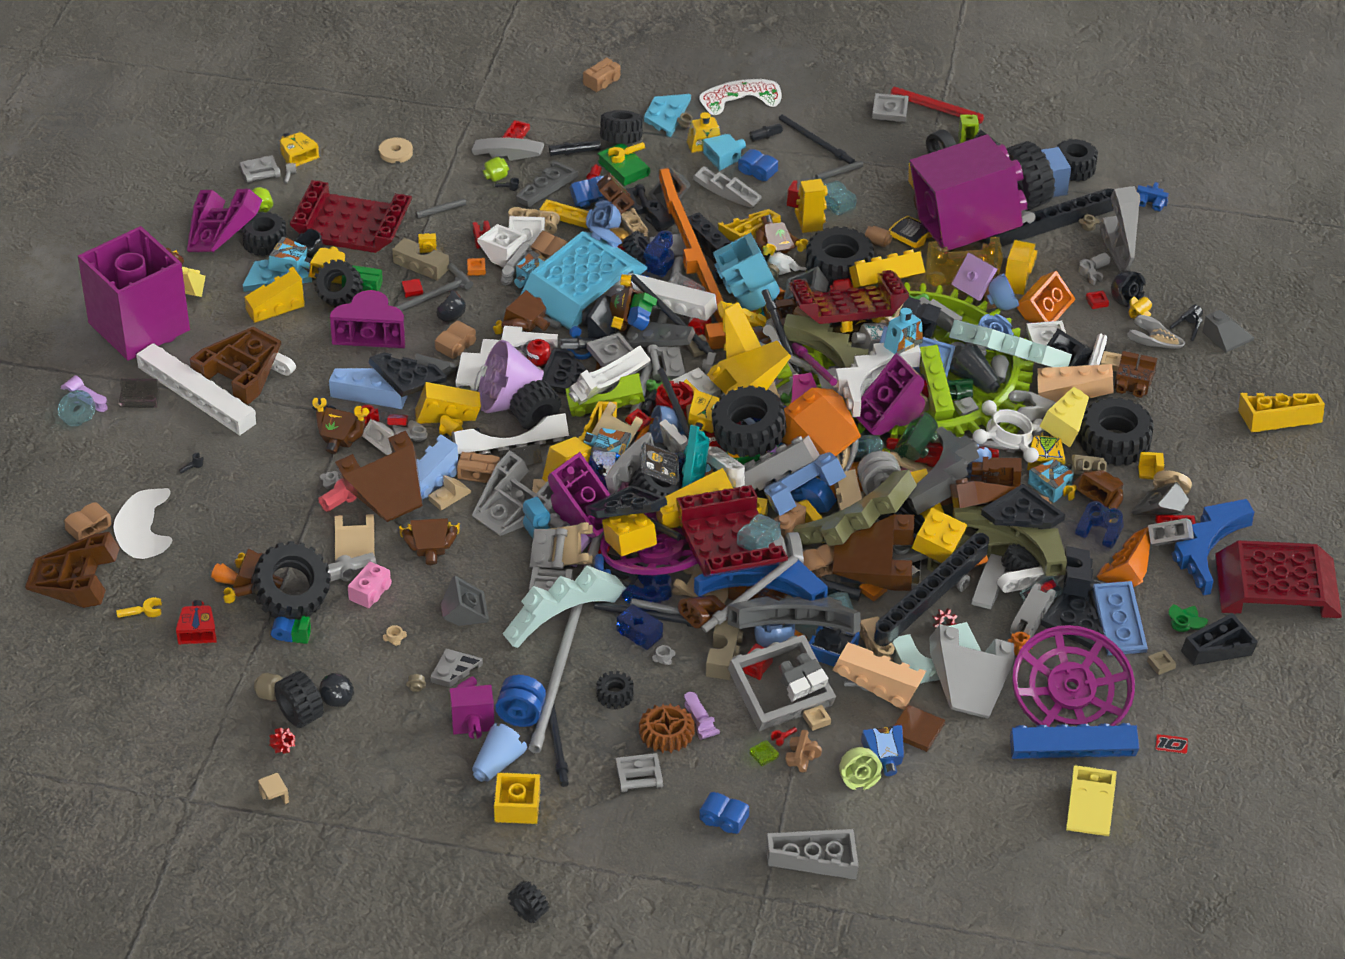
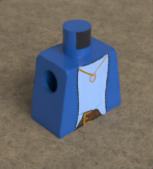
[861,725,904,776]

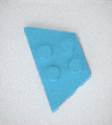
[644,94,691,137]
[243,260,312,292]

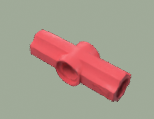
[318,479,357,512]

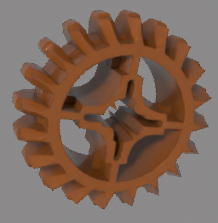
[639,703,695,754]

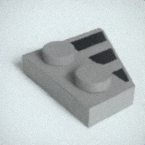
[431,649,483,687]

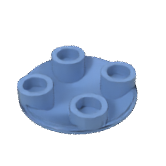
[590,226,622,248]

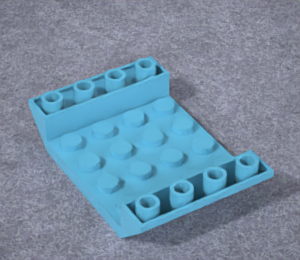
[521,231,647,330]

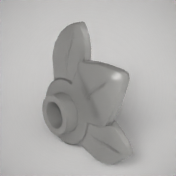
[393,420,428,442]

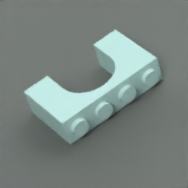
[892,622,981,684]

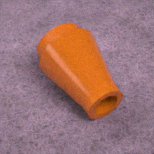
[211,563,238,585]

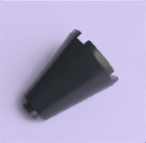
[949,344,1000,394]

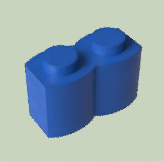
[738,149,778,181]
[569,176,607,208]
[700,792,749,834]

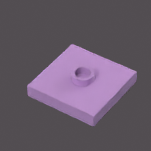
[952,253,997,301]

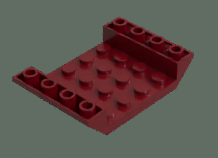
[290,180,412,253]
[788,270,909,324]
[676,485,788,577]
[1215,540,1342,618]

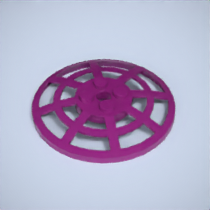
[600,512,698,575]
[1012,625,1135,727]

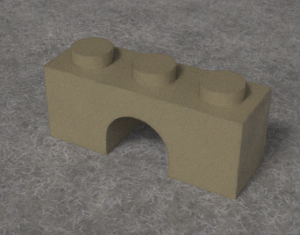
[392,238,449,281]
[706,620,744,680]

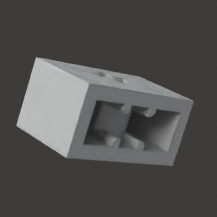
[1148,518,1194,546]

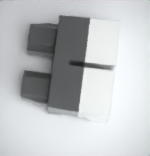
[779,652,829,702]

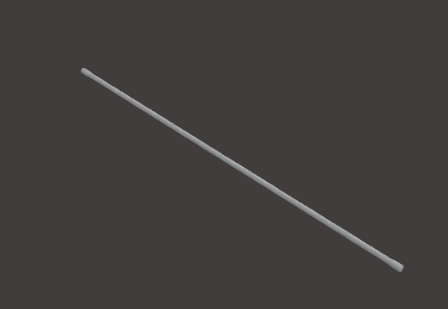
[529,257,684,753]

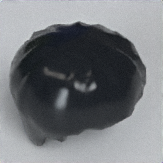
[294,229,324,259]
[436,290,466,322]
[318,673,354,707]

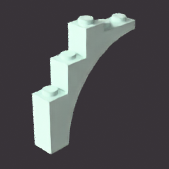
[949,319,1072,367]
[503,566,626,648]

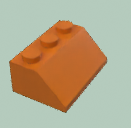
[1017,271,1076,323]

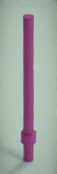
[791,342,837,386]

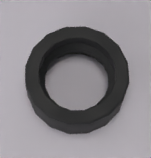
[926,129,956,153]

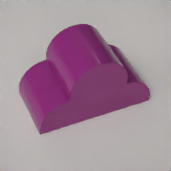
[330,290,406,348]
[850,353,925,435]
[548,452,610,538]

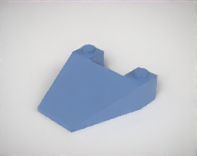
[764,452,846,516]

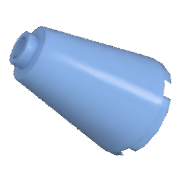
[472,723,527,782]

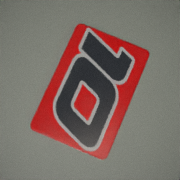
[1156,734,1188,754]

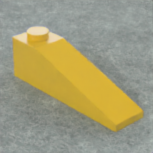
[723,302,761,359]

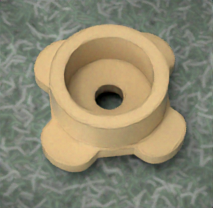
[383,625,407,646]

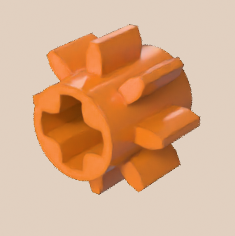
[1008,632,1032,656]

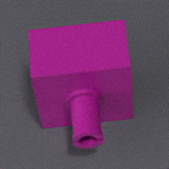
[450,685,494,739]

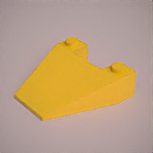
[707,341,792,395]

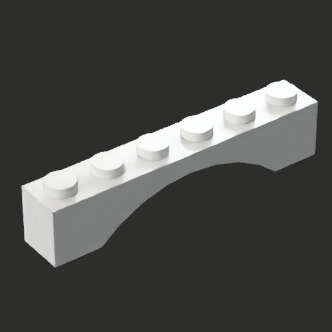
[452,413,569,456]

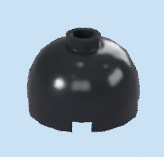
[1111,271,1146,307]

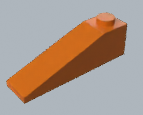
[1097,527,1151,587]

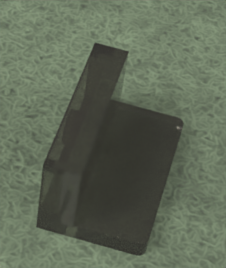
[499,444,543,465]

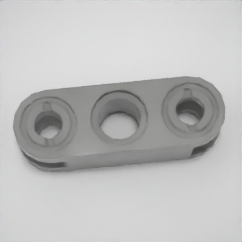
[1010,583,1056,638]

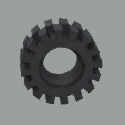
[622,231,655,264]
[1001,543,1039,572]
[597,671,634,709]
[508,881,549,923]

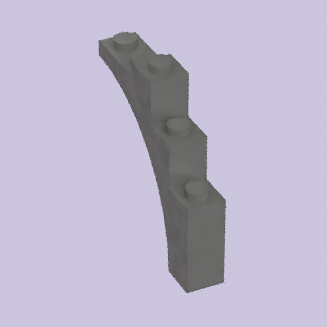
[906,426,979,515]
[727,596,861,633]

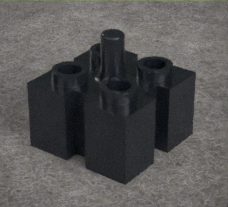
[899,297,942,339]

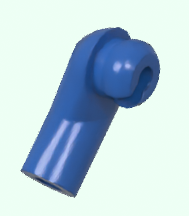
[594,554,611,574]

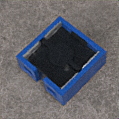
[809,626,860,667]

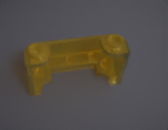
[926,237,1003,286]

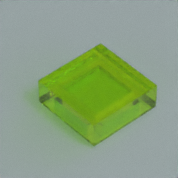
[749,740,779,766]

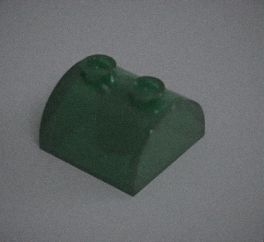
[893,412,938,460]

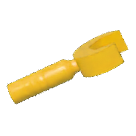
[608,142,645,163]
[116,597,162,618]

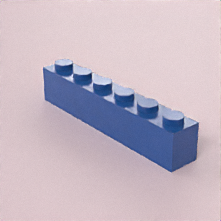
[1010,723,1139,759]

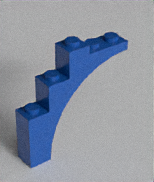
[1172,499,1254,596]
[694,560,828,601]

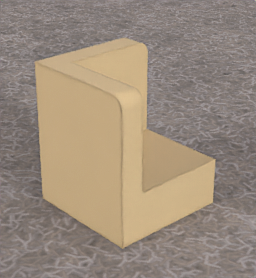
[258,772,289,804]

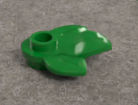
[1168,604,1208,632]

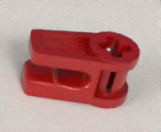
[472,221,491,249]

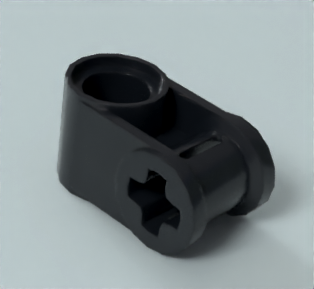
[645,200,675,231]

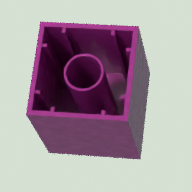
[909,134,1027,252]
[78,226,190,361]

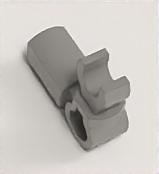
[1078,252,1110,285]

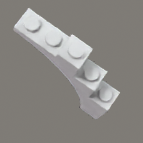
[456,326,558,391]
[833,343,921,417]
[569,346,651,405]

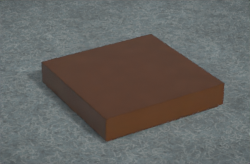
[894,705,945,752]

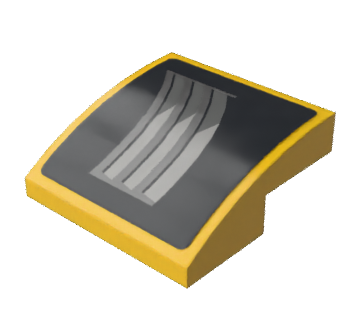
[889,216,932,248]

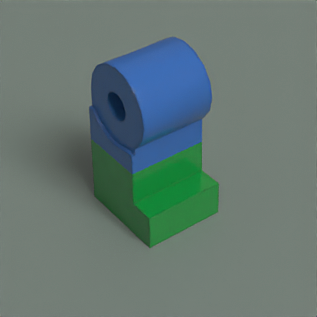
[628,293,657,330]
[271,616,311,644]

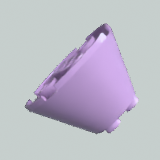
[478,340,544,413]

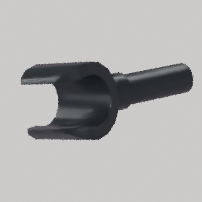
[495,177,520,191]
[179,453,204,474]

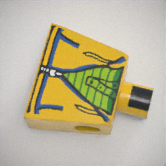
[1027,431,1065,471]

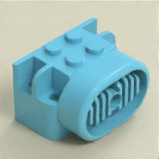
[713,233,780,311]

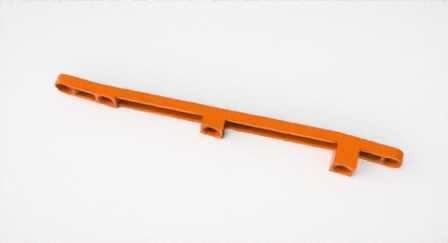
[659,168,726,350]

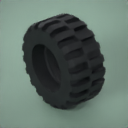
[1006,141,1055,211]
[805,226,874,289]
[712,386,787,457]
[1079,397,1154,466]
[251,541,331,620]

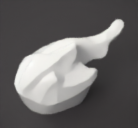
[767,252,806,275]

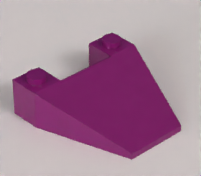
[187,189,262,252]

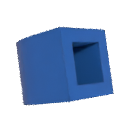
[790,477,837,513]

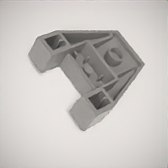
[1099,186,1140,272]
[472,450,556,536]
[929,624,1015,719]

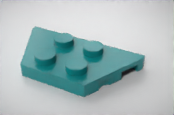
[682,425,710,488]

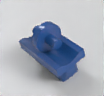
[1137,182,1169,211]

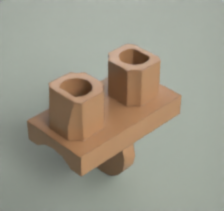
[785,730,822,772]

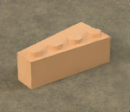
[1037,364,1114,402]
[833,642,926,710]

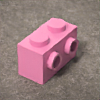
[348,561,392,608]

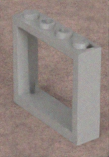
[728,635,836,732]

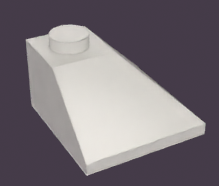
[478,224,527,267]

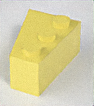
[1039,387,1089,447]

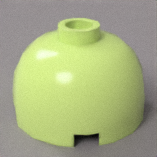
[839,747,883,790]

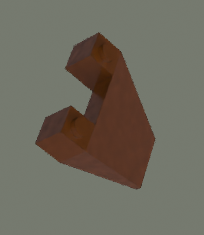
[190,326,281,405]
[335,430,423,522]
[940,478,1017,508]
[833,514,914,591]
[25,532,120,608]

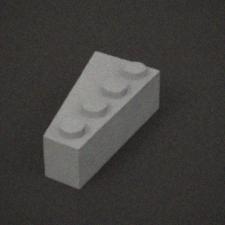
[743,435,820,491]
[766,829,858,880]

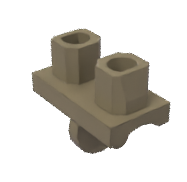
[1071,455,1107,475]

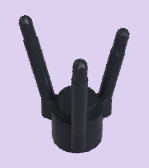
[1169,304,1203,341]

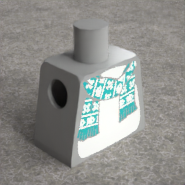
[851,323,888,355]

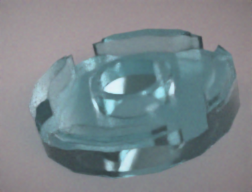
[58,390,96,426]

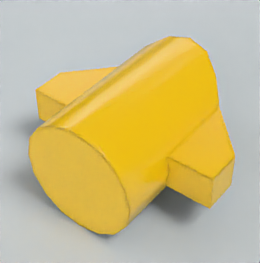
[1129,296,1152,318]
[439,415,463,436]

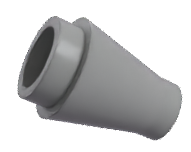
[990,355,1009,383]

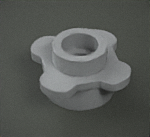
[320,471,340,489]
[652,645,675,665]

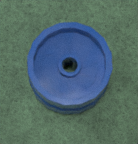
[495,675,546,727]

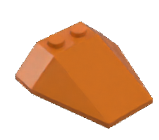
[781,387,861,456]

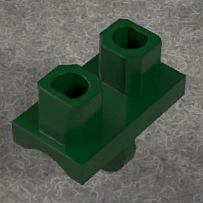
[947,379,973,401]

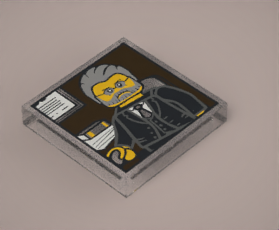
[641,442,679,485]

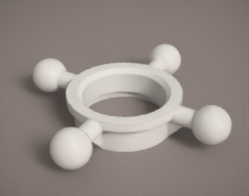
[972,400,1045,463]

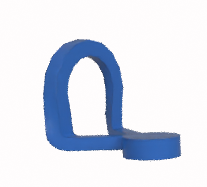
[567,326,592,360]

